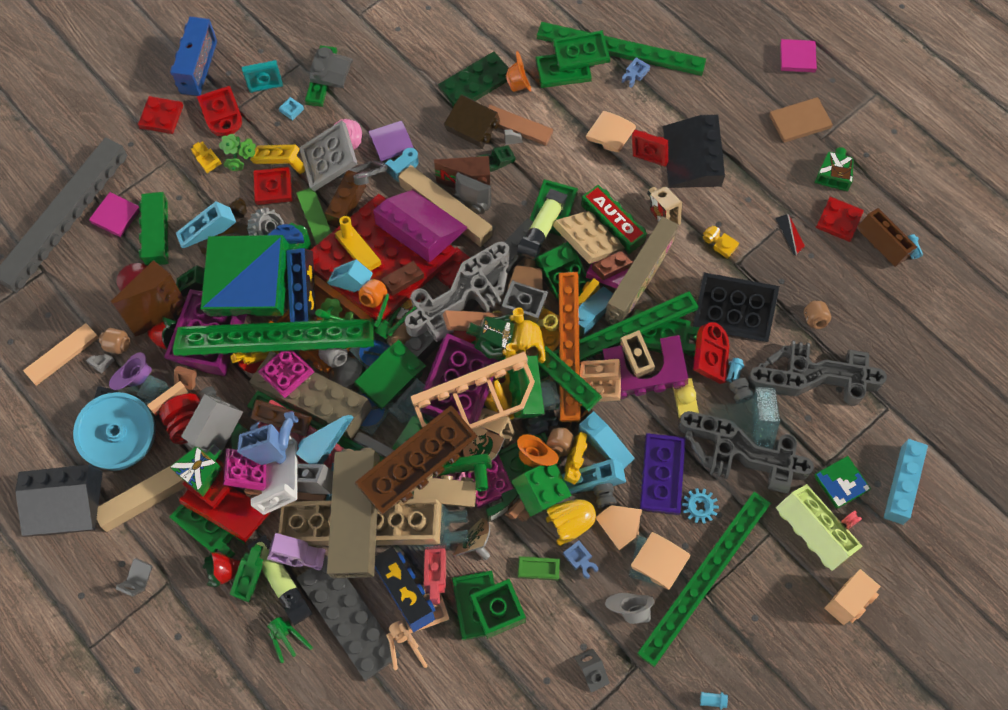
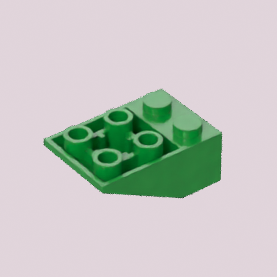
[533,241,590,303]

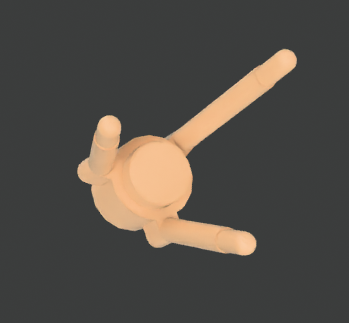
[386,620,427,670]

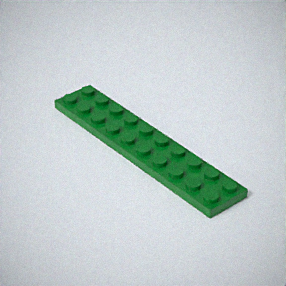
[173,319,374,356]

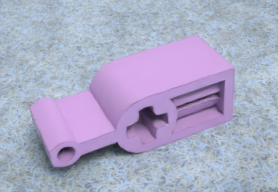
[267,533,326,570]

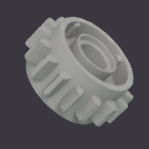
[247,208,284,236]

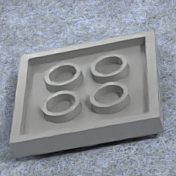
[299,120,358,191]

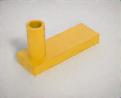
[250,145,305,174]
[335,216,381,271]

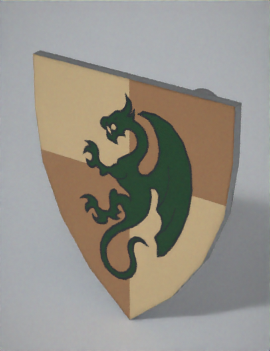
[463,427,505,473]
[453,518,490,560]

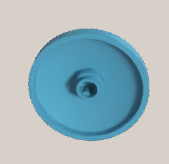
[73,392,156,471]

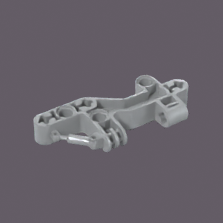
[405,242,509,342]

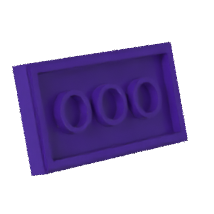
[640,433,685,515]

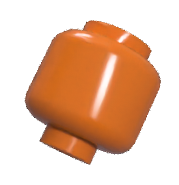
[359,279,387,308]

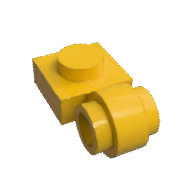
[190,141,222,173]
[703,226,739,259]

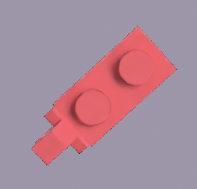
[424,548,446,605]

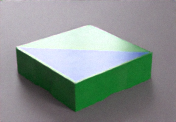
[201,235,289,316]

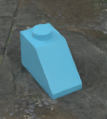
[327,259,373,292]

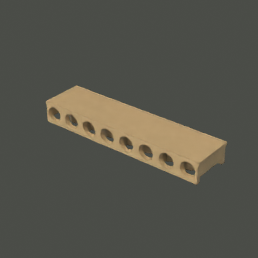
[278,498,442,546]

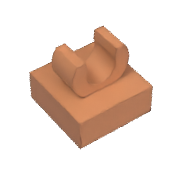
[174,366,197,390]
[505,499,530,522]

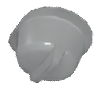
[605,593,654,624]

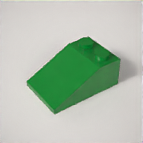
[354,340,426,410]

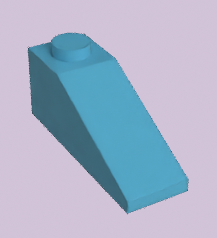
[176,201,236,248]
[579,286,613,338]
[578,411,635,469]
[296,415,354,464]
[562,459,626,494]

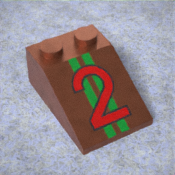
[434,156,490,189]

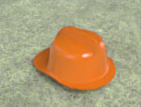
[506,51,532,92]
[517,434,559,468]

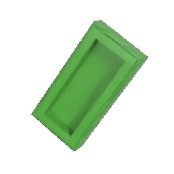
[518,556,560,581]

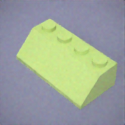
[776,484,862,571]

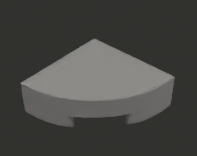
[504,129,523,145]
[86,354,115,374]

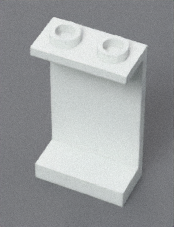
[251,436,297,515]

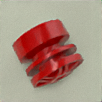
[159,393,200,444]

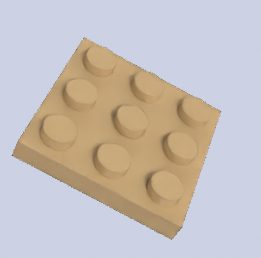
[552,211,625,264]

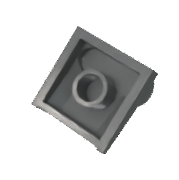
[309,47,353,89]
[453,172,491,214]
[500,280,548,324]

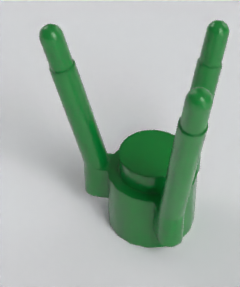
[373,294,417,339]
[268,617,313,663]

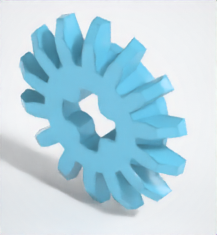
[682,488,719,524]

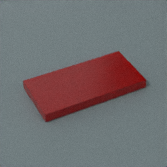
[179,488,270,542]

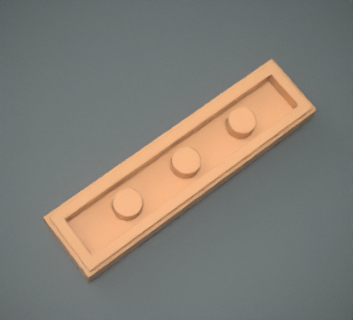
[23,323,99,386]

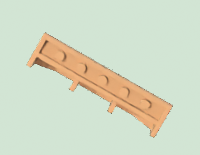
[410,352,535,429]

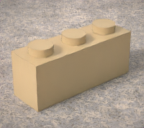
[413,475,477,508]

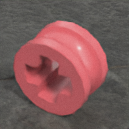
[841,511,862,530]

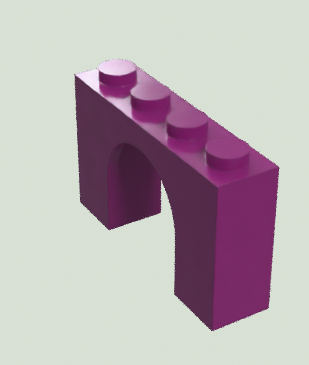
[603,335,688,399]

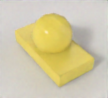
[673,378,699,419]

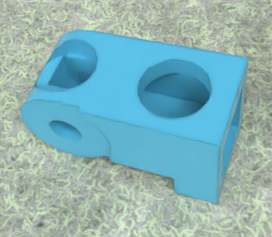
[385,148,419,182]

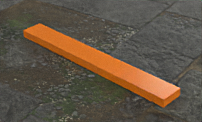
[559,272,580,422]

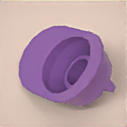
[109,352,152,390]

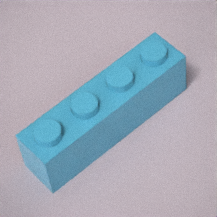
[883,439,928,525]

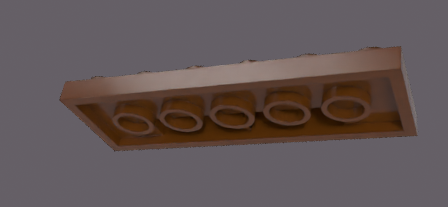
[355,406,478,516]

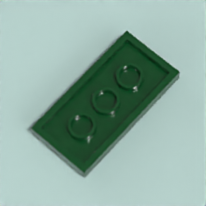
[438,51,509,106]

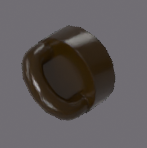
[229,198,247,218]

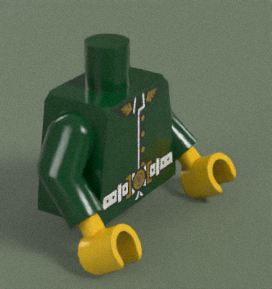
[466,308,524,361]

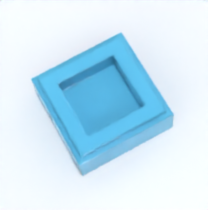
[279,97,304,121]

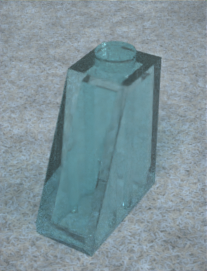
[752,387,780,449]

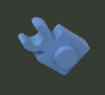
[622,58,650,88]
[563,540,598,579]

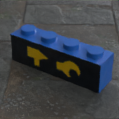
[287,248,316,322]
[375,547,436,633]

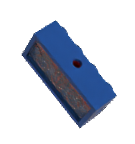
[170,17,217,96]

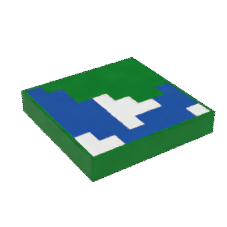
[814,456,871,510]

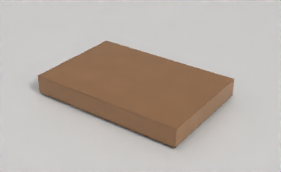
[769,97,833,143]

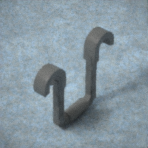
[337,161,387,185]

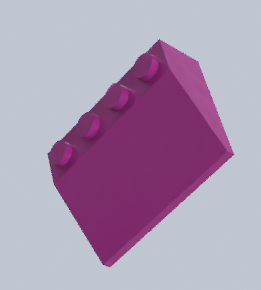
[373,189,467,263]
[164,289,247,376]
[418,333,499,424]

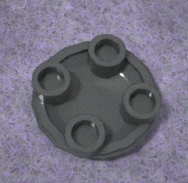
[328,356,365,390]

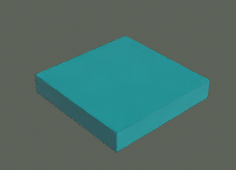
[242,60,283,93]

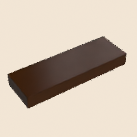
[250,400,312,436]

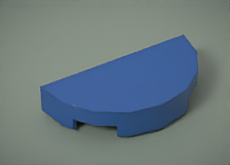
[268,224,305,244]

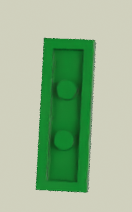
[433,453,492,491]

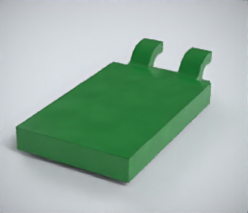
[634,309,700,357]
[169,504,249,559]

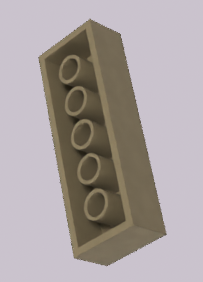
[249,351,372,440]

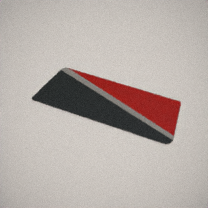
[776,214,805,256]

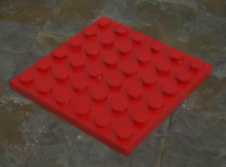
[311,194,458,322]

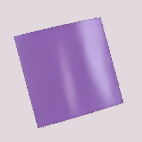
[368,121,413,161]

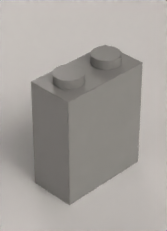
[181,394,243,452]

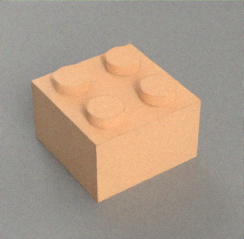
[824,569,881,625]

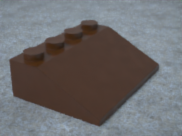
[110,260,185,336]

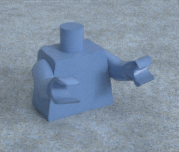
[237,411,298,465]

